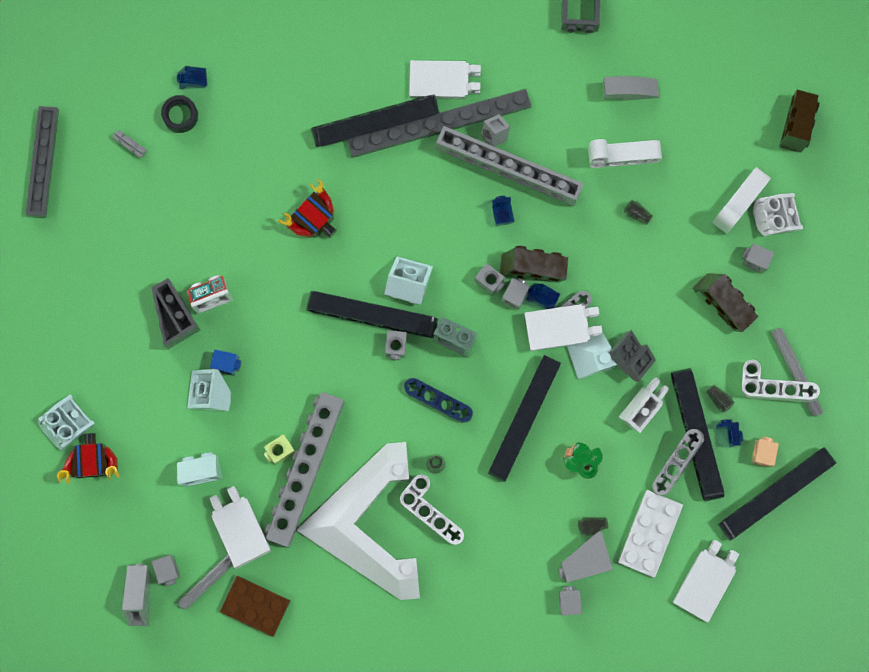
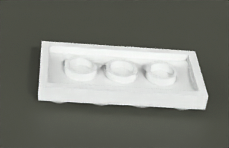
[618,490,683,578]

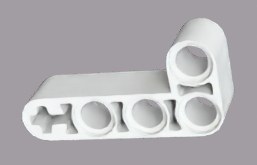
[588,139,662,168]
[712,167,771,234]
[742,359,820,402]
[400,475,464,545]

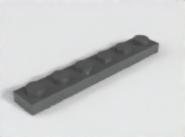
[26,106,59,218]

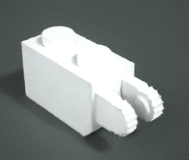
[619,378,669,433]

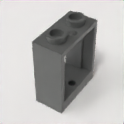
[561,0,600,34]

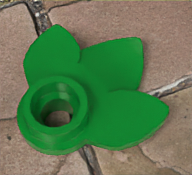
[563,442,603,479]

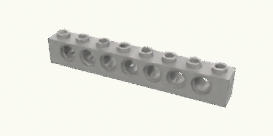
[436,126,584,206]
[264,392,345,548]

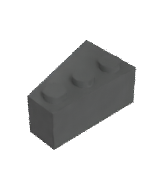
[152,278,200,350]

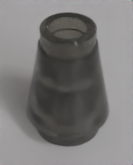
[624,200,653,225]
[706,384,735,413]
[426,454,446,473]
[578,517,608,536]

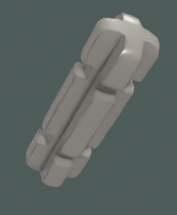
[113,130,147,158]

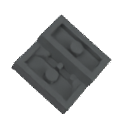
[609,330,656,382]

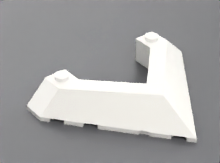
[297,442,420,600]

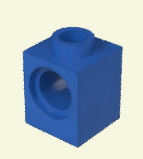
[210,349,241,376]

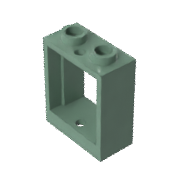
[434,317,478,358]

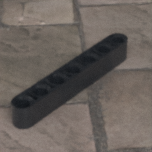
[311,94,440,147]
[306,291,439,338]
[488,355,561,482]
[671,368,724,502]
[718,447,837,541]

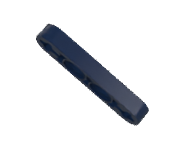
[404,378,473,423]

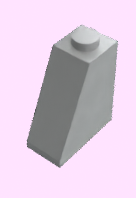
[558,531,613,583]
[122,564,150,626]

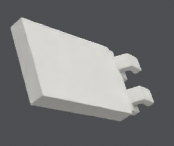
[409,60,481,99]
[524,304,603,351]
[209,486,272,569]
[672,540,739,623]

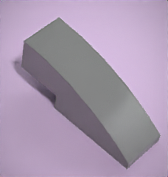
[602,76,659,101]

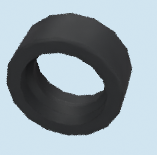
[161,95,198,133]

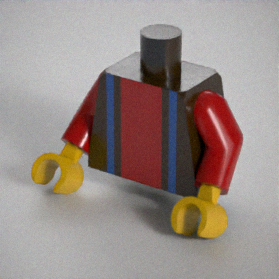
[278,179,337,238]
[57,433,120,484]

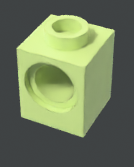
[264,434,295,465]

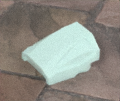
[38,395,95,450]

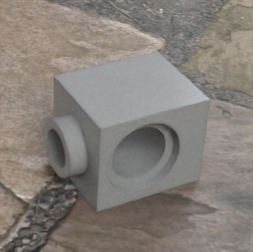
[481,114,510,147]
[742,243,774,274]
[474,263,505,295]
[502,278,530,310]
[385,331,407,361]
[152,555,181,587]
[558,586,582,616]

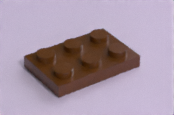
[220,576,291,637]

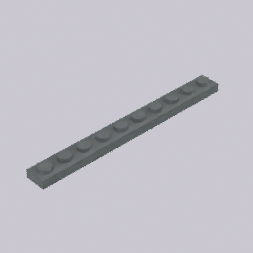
[347,89,531,158]

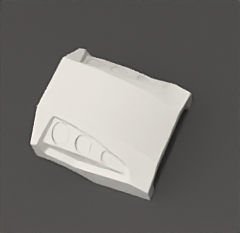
[753,193,803,236]

